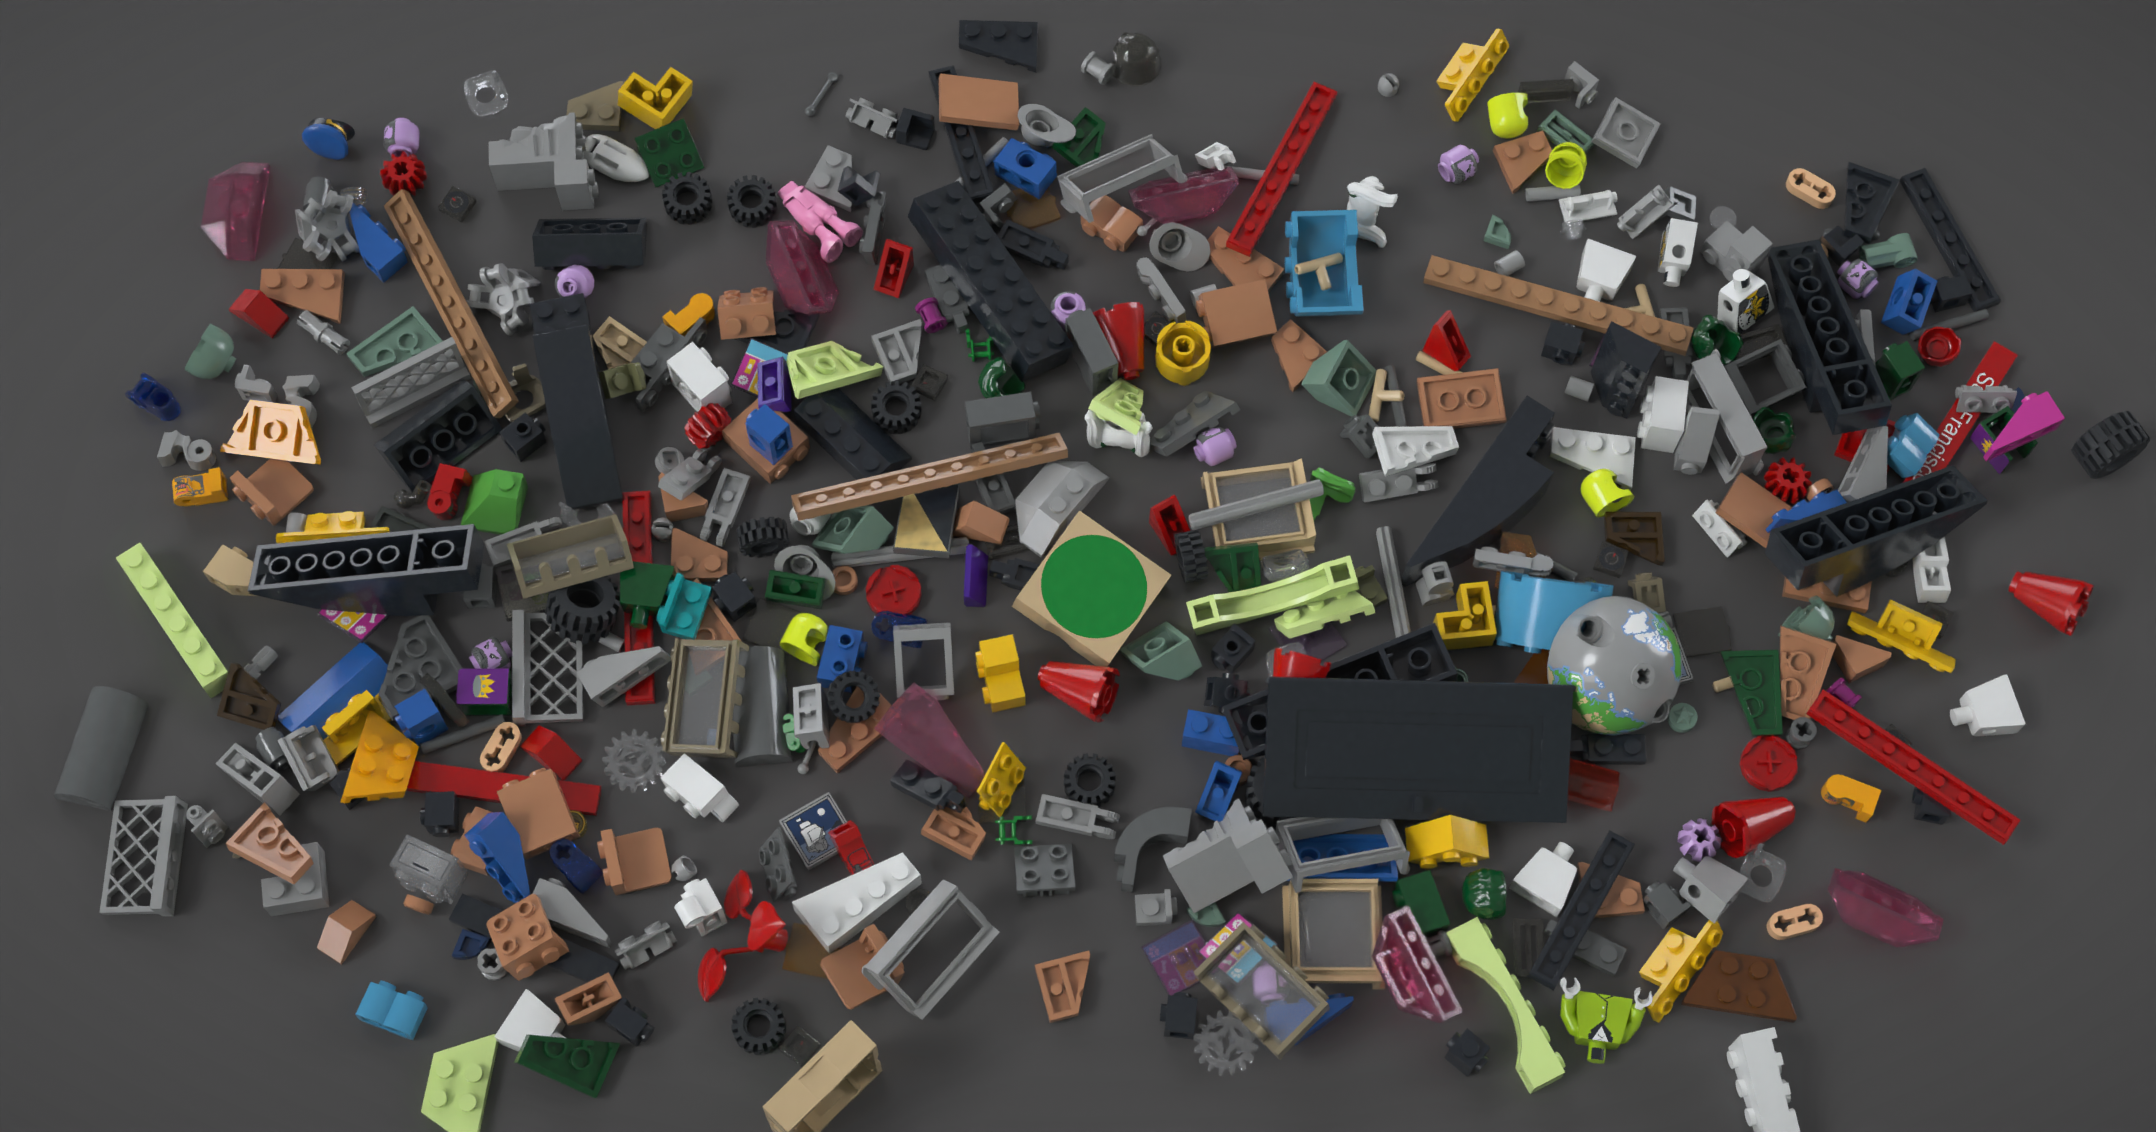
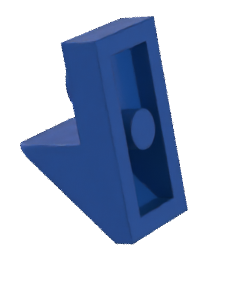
[1195,761,1242,821]

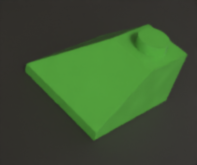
[461,469,528,535]

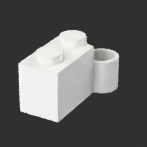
[661,753,739,822]
[674,878,727,937]

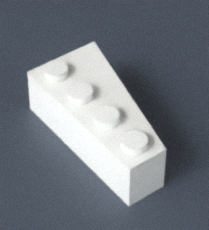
[792,852,922,955]
[1727,1027,1800,1132]

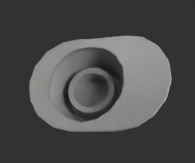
[1017,104,1076,147]
[1149,222,1210,272]
[774,545,836,601]

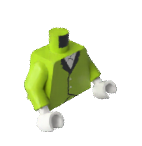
[1560,977,1652,1064]

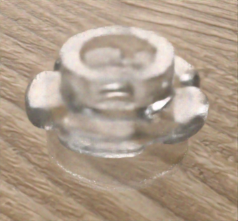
[1560,220,1587,240]

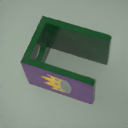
[1970,406,2038,474]
[456,668,512,716]

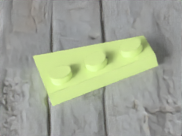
[1088,378,1144,435]
[1274,591,1375,639]

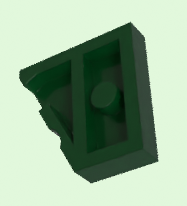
[1052,107,1106,167]
[1204,542,1261,592]

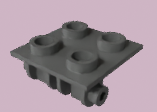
[759,827,798,902]
[1014,843,1075,898]

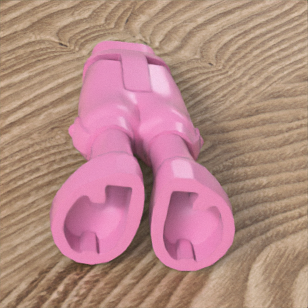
[778,181,863,263]

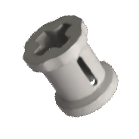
[1081,51,1116,85]
[477,948,507,981]

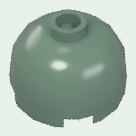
[185,323,237,379]
[1778,595,1835,641]

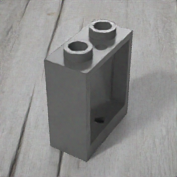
[1065,308,1118,396]
[1724,339,1806,416]
[965,392,1040,449]

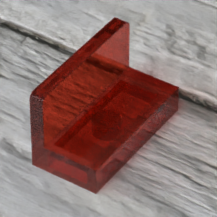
[1568,759,1620,812]

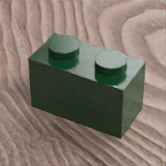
[1875,341,1925,400]
[1392,870,1450,942]

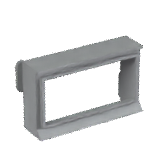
[1057,134,1188,223]
[1686,349,1767,484]
[1276,817,1410,893]
[861,879,1000,1020]

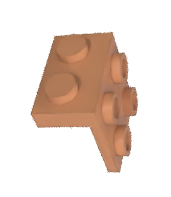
[717,287,776,340]
[230,458,314,526]
[597,828,672,895]
[487,894,569,981]
[820,924,905,1009]

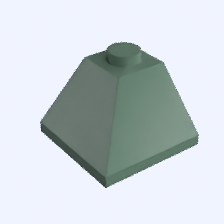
[1301,340,1376,417]
[811,506,894,554]
[1119,621,1202,681]

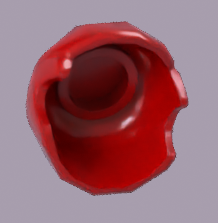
[1918,327,1961,367]

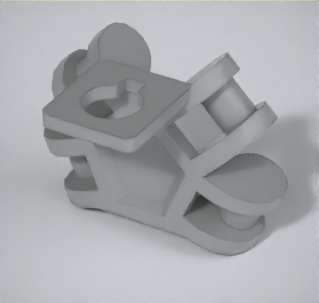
[295,190,360,262]
[466,263,541,336]

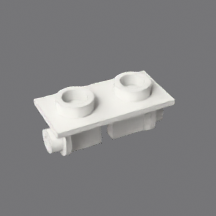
[1559,190,1617,224]
[1692,500,1747,558]

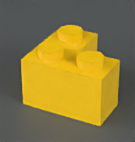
[618,67,693,129]
[1433,581,1497,650]
[975,634,1026,713]
[1405,815,1489,869]

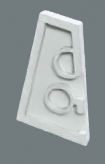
[1372,426,1459,476]
[1550,427,1636,491]

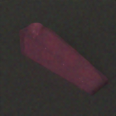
[874,682,986,798]

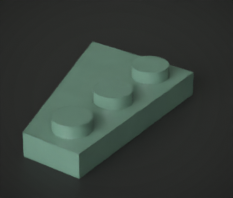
[346,306,442,377]

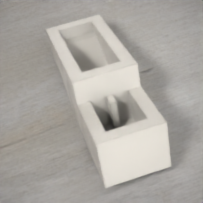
[1912,537,1951,603]

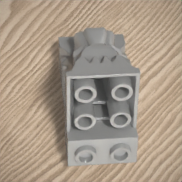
[489,112,599,211]
[1163,799,1293,913]

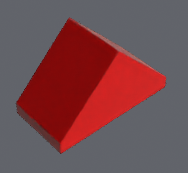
[873,239,914,298]
[229,289,289,339]
[1422,310,1471,371]
[1149,495,1190,556]
[520,725,582,781]

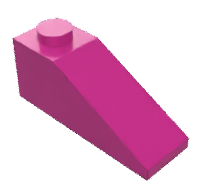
[1983,391,2065,461]

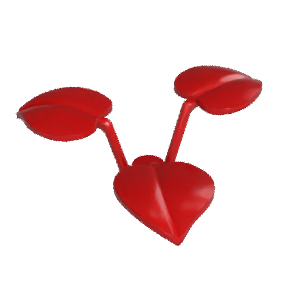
[698,870,788,1002]

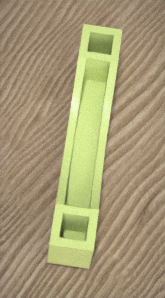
[116,543,228,698]
[1186,556,1359,635]
[1446,917,1565,1094]

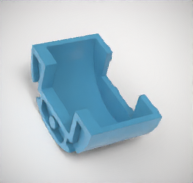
[1285,210,1364,316]
[1494,570,1614,653]

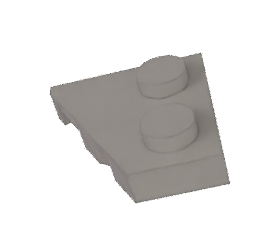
[805,145,853,212]
[871,319,922,385]

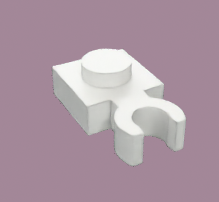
[1195,142,1236,170]

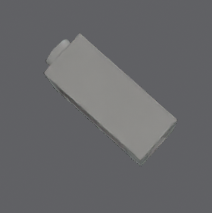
[893,623,954,702]

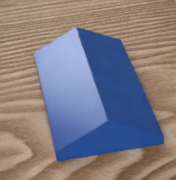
[277,641,388,740]
[1287,834,1398,881]

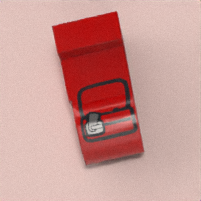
[427,463,473,520]
[828,820,874,875]

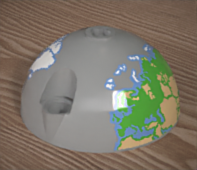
[1547,596,1682,735]

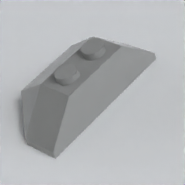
[1015,461,1109,558]

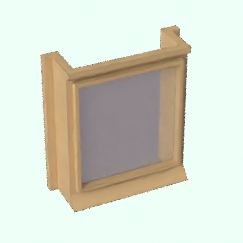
[1201,458,1316,560]
[1282,879,1385,989]

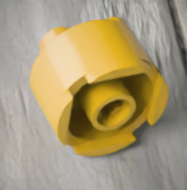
[1155,321,1211,386]

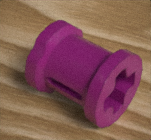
[915,297,948,333]
[1827,677,1862,708]

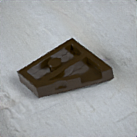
[1604,512,1665,566]
[217,663,281,730]

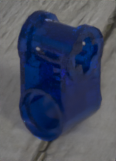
[125,372,181,421]
[871,611,928,648]
[550,839,603,894]

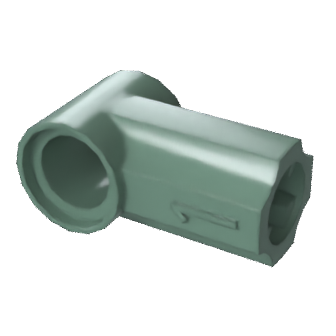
[1859,233,1918,269]

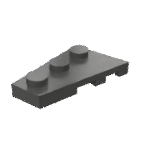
[1150,390,1240,457]

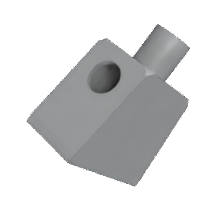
[1673,856,1748,923]

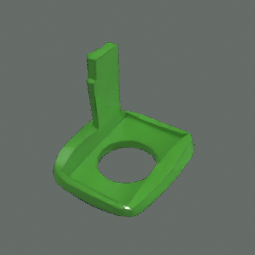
[1310,468,1356,521]

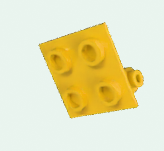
[977,742,1026,817]

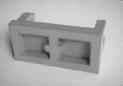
[793,683,830,749]
[277,725,339,791]

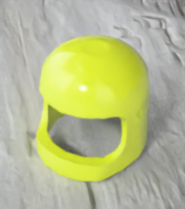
[1487,93,1528,139]
[1545,142,1587,189]
[1580,468,1634,518]
[780,613,828,666]

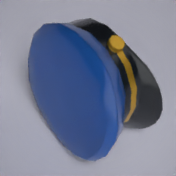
[302,118,355,160]

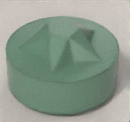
[1667,703,1698,733]

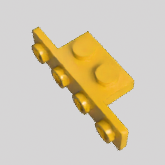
[1437,29,1509,122]
[275,511,390,543]
[1847,599,1956,673]
[322,690,391,766]
[1639,920,1723,1023]

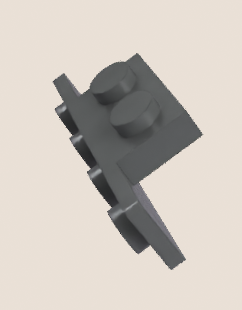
[631,317,708,412]

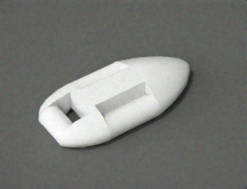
[583,134,649,182]

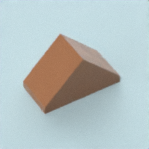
[658,472,709,522]
[953,501,1010,544]
[1832,635,1892,683]
[317,900,377,965]
[555,972,622,1025]

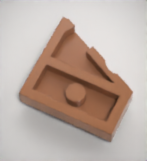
[1493,130,1552,194]
[921,807,986,861]
[1035,950,1090,1023]

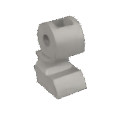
[283,375,320,428]
[157,430,216,471]
[1415,561,1454,606]

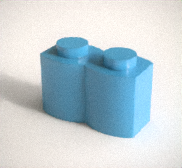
[1887,413,1939,478]
[355,980,428,1040]

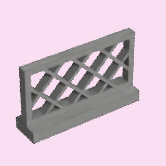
[351,337,471,429]
[512,610,583,727]
[100,796,188,916]

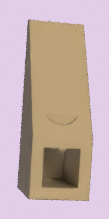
[203,545,256,596]

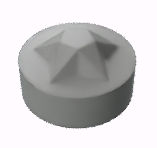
[655,447,684,475]

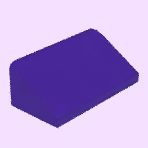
[757,356,792,412]
[964,544,988,607]

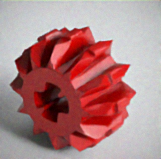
[380,151,427,196]
[684,403,731,449]
[1764,457,1812,505]

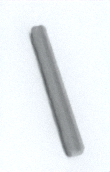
[1189,479,1324,530]
[1376,526,1411,638]
[831,537,969,568]

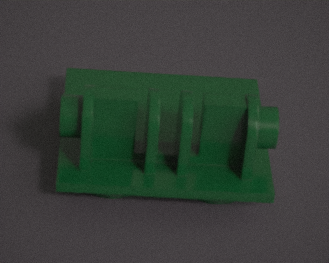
[634,118,705,188]

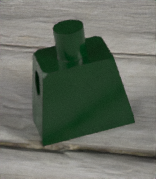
[620,561,676,629]

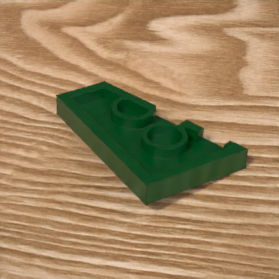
[1720,650,1783,736]
[514,1034,620,1098]

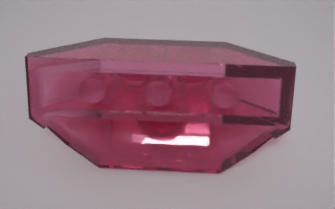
[201,162,270,261]
[1128,167,1239,224]
[766,220,839,315]
[1828,868,1944,948]
[1371,906,1463,1023]

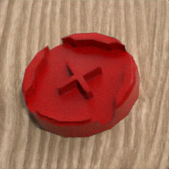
[866,565,922,620]
[1739,735,1798,792]

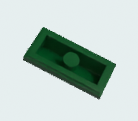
[765,570,826,609]

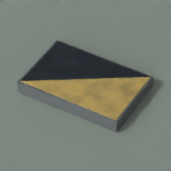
[893,484,960,558]

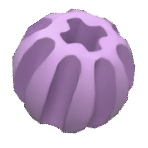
[1678,818,1721,862]

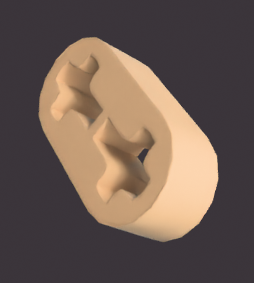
[1786,168,1836,209]
[480,722,522,773]
[1766,904,1823,940]

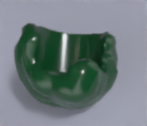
[1691,315,1743,366]
[978,357,1026,399]
[1752,407,1796,455]
[1462,868,1507,920]

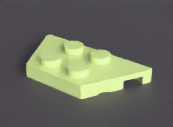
[786,341,883,399]
[421,1034,498,1132]

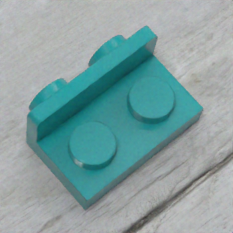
[657,573,713,640]

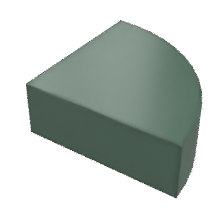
[1483,214,1511,249]
[1186,902,1226,927]

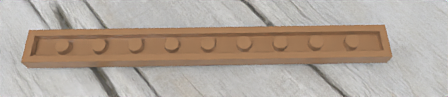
[384,189,519,418]
[1423,255,1694,356]
[791,432,1068,521]

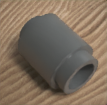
[303,177,334,218]
[255,727,290,771]

